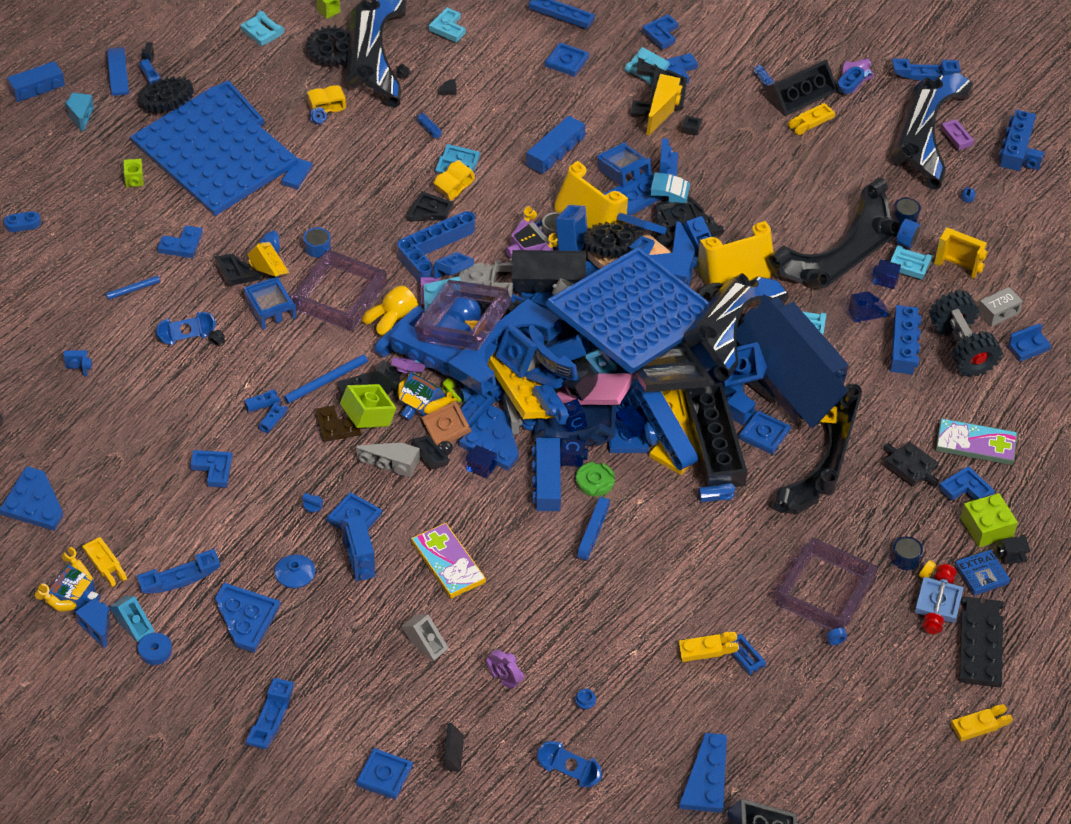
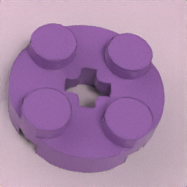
[486,649,525,689]

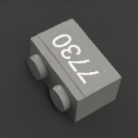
[978,287,1023,327]

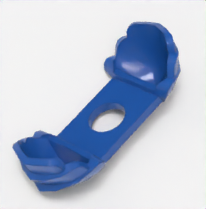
[156,312,216,344]
[537,741,602,787]

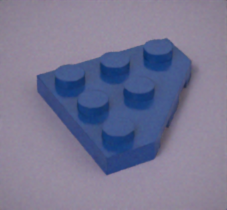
[459,405,519,471]
[0,466,63,531]
[215,583,281,653]

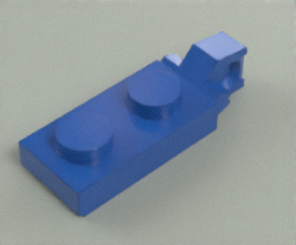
[533,385,569,424]

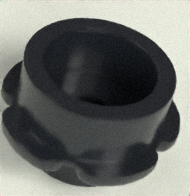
[396,63,411,78]
[208,330,225,347]

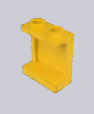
[934,227,988,279]

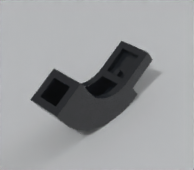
[563,352,598,401]

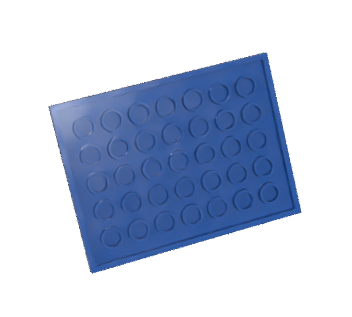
[130,86,299,216]
[546,247,709,374]

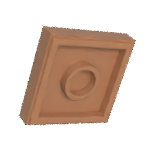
[421,401,472,446]

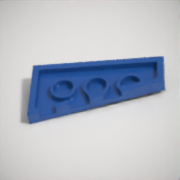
[679,733,727,813]

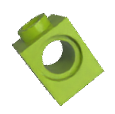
[317,0,340,19]
[124,159,144,187]

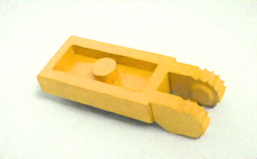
[788,103,835,135]
[82,537,127,587]
[679,631,739,662]
[951,704,1013,741]

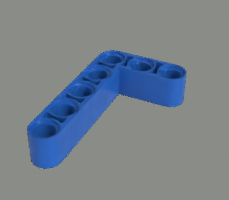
[397,211,475,284]
[621,379,698,470]

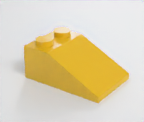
[646,74,682,135]

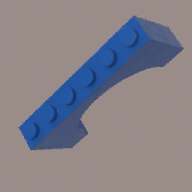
[448,299,562,396]

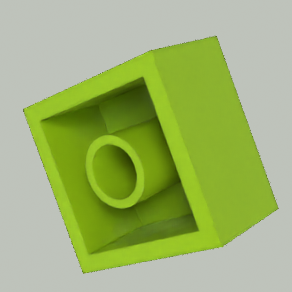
[340,384,397,428]
[961,493,1018,547]

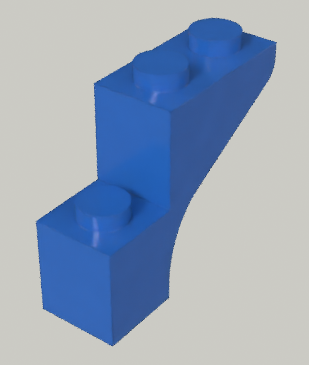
[717,379,756,426]

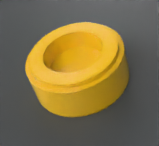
[919,560,937,579]

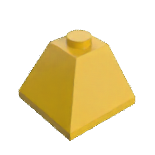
[247,242,289,277]

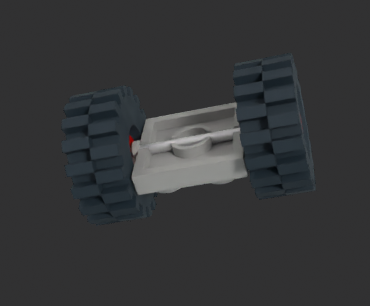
[929,290,1003,377]

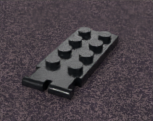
[959,596,1004,688]

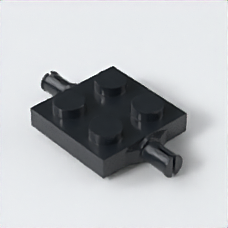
[884,441,940,487]

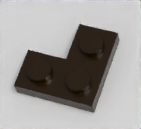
[315,405,361,442]

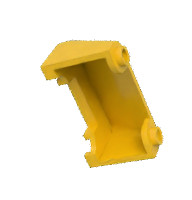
[554,161,628,228]
[697,221,775,285]

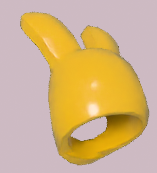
[361,285,418,336]

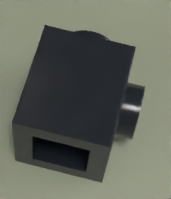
[369,360,403,395]

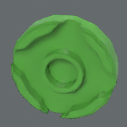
[576,462,615,496]

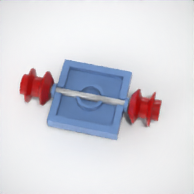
[915,564,964,634]

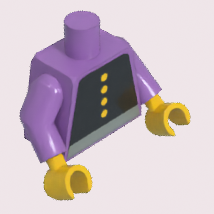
[506,206,558,258]

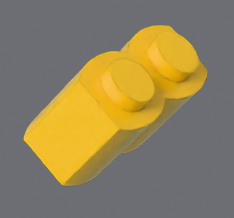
[307,85,346,115]
[434,160,475,201]

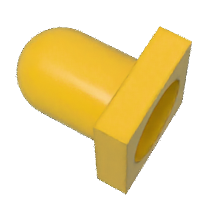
[821,406,837,423]

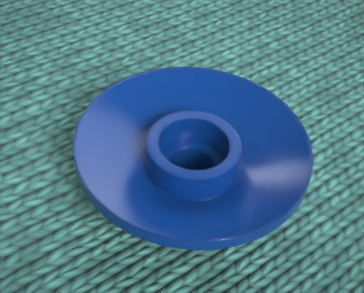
[275,554,315,588]

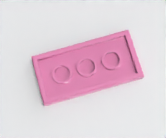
[557,373,635,405]

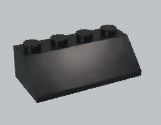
[764,59,839,116]
[512,250,586,292]

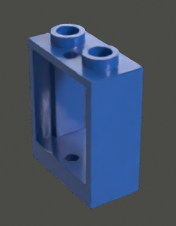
[556,205,588,251]

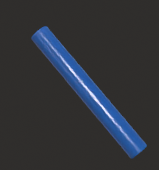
[106,276,160,300]

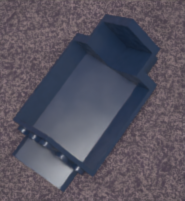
[736,294,849,428]

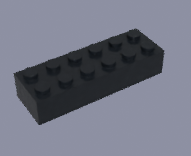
[684,382,748,487]

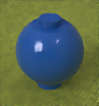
[444,294,481,322]

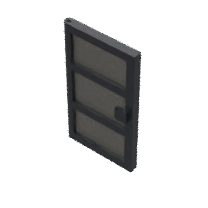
[634,341,714,392]

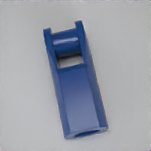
[139,59,160,84]
[244,390,281,413]
[259,402,288,434]
[698,483,735,502]

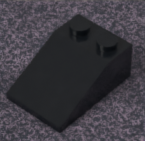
[727,799,797,824]

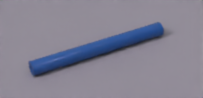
[283,354,368,404]

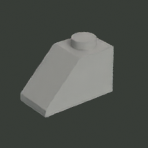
[401,614,449,660]

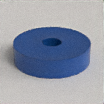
[138,633,172,665]

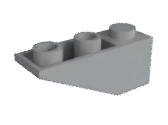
[356,443,420,477]

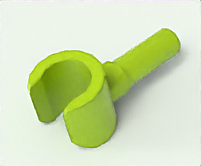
[442,378,462,403]

